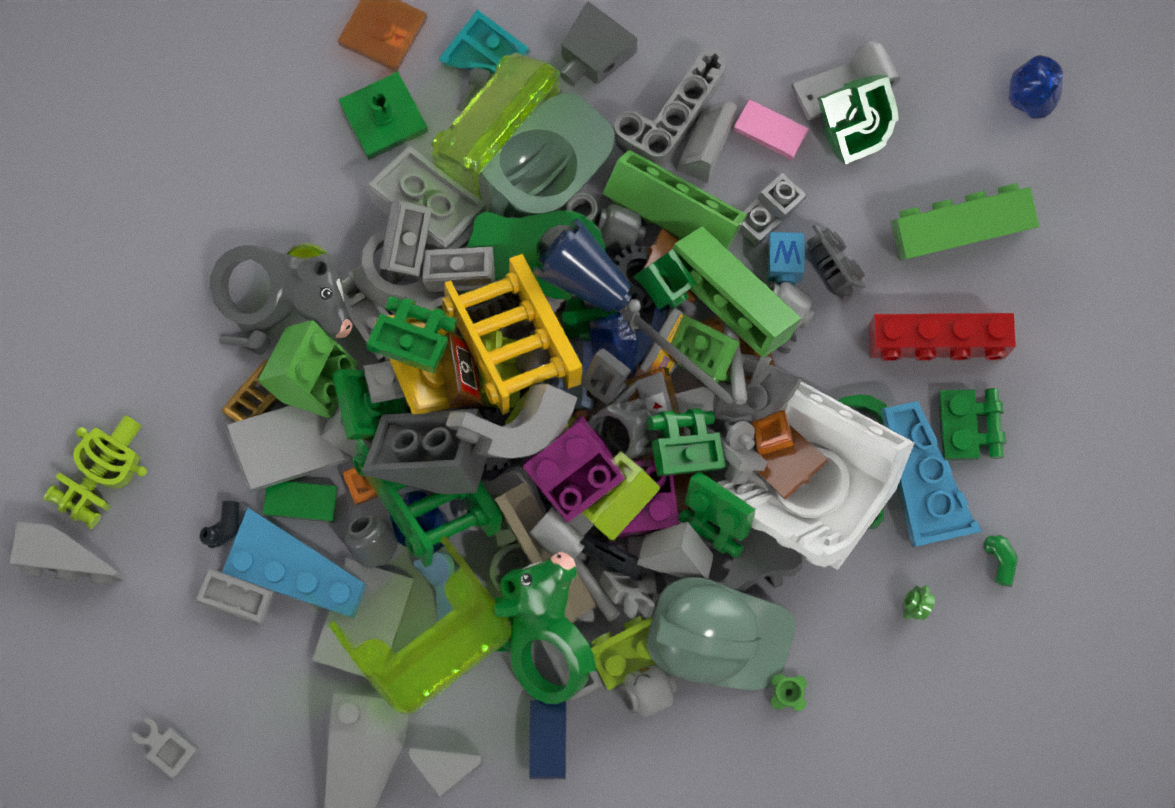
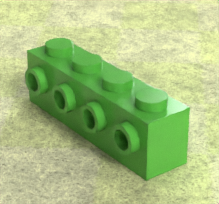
[603,149,747,250]
[890,183,1039,260]
[673,227,801,358]

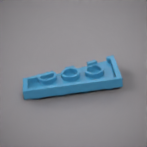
[881,401,982,547]
[222,507,367,619]

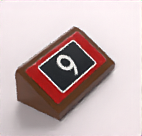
[441,332,484,408]

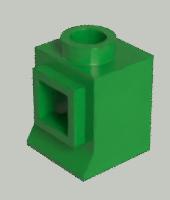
[633,249,697,309]

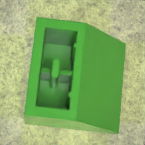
[258,320,358,418]

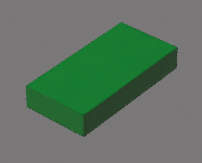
[263,481,339,523]

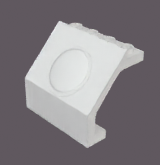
[718,381,914,570]

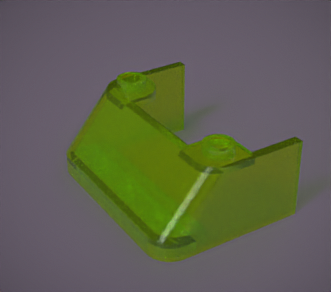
[431,53,561,200]
[328,536,512,714]

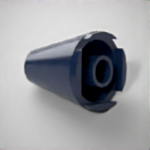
[532,218,632,313]

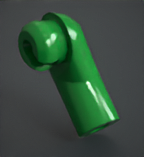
[984,535,1018,587]

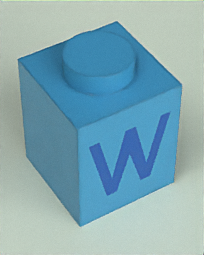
[767,232,805,285]

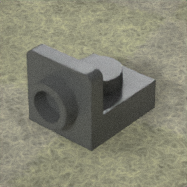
[581,349,631,405]

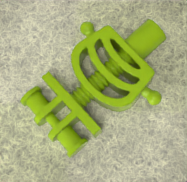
[44,415,147,530]

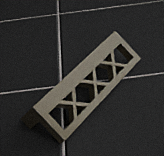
[494,482,596,623]

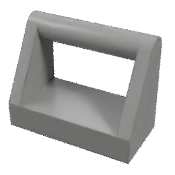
[677,101,737,183]

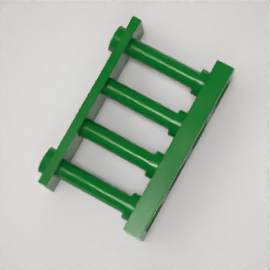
[352,438,503,568]

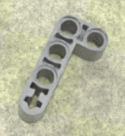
[614,49,727,167]

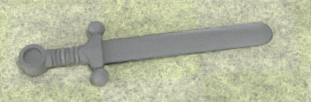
[614,299,733,404]

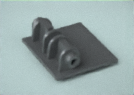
[806,224,866,299]

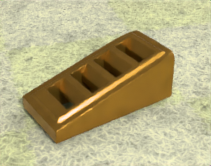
[221,359,279,422]

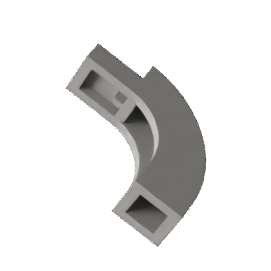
[446,384,577,458]

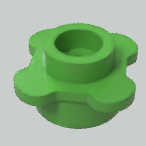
[903,585,935,621]
[770,674,807,711]

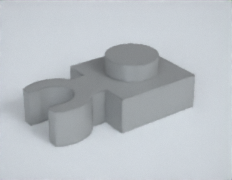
[599,571,655,618]
[131,717,200,780]

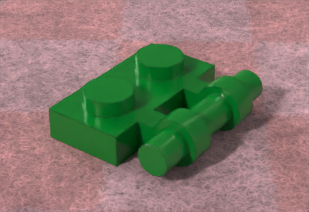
[366,296,458,374]
[938,388,1006,461]
[646,408,726,477]
[679,472,756,558]

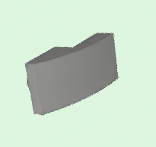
[739,173,807,247]

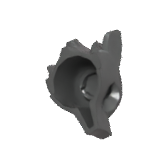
[588,379,662,460]

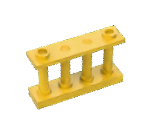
[441,254,583,415]

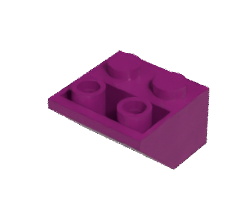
[522,415,625,523]
[607,459,679,541]

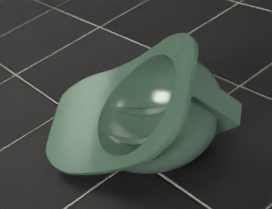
[479,93,614,218]
[647,577,796,690]

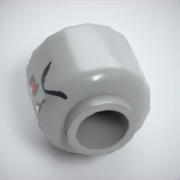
[620,665,677,718]

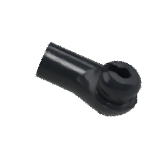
[199,501,240,548]

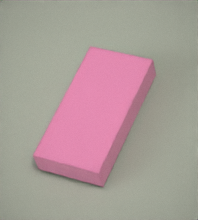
[733,99,809,161]

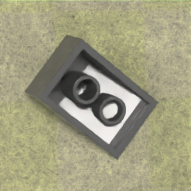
[362,409,487,494]

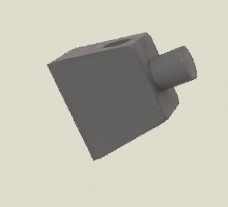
[559,1,638,86]

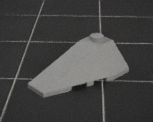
[324,694,410,808]

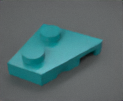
[438,9,531,77]

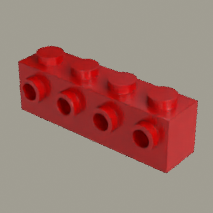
[868,313,1016,361]

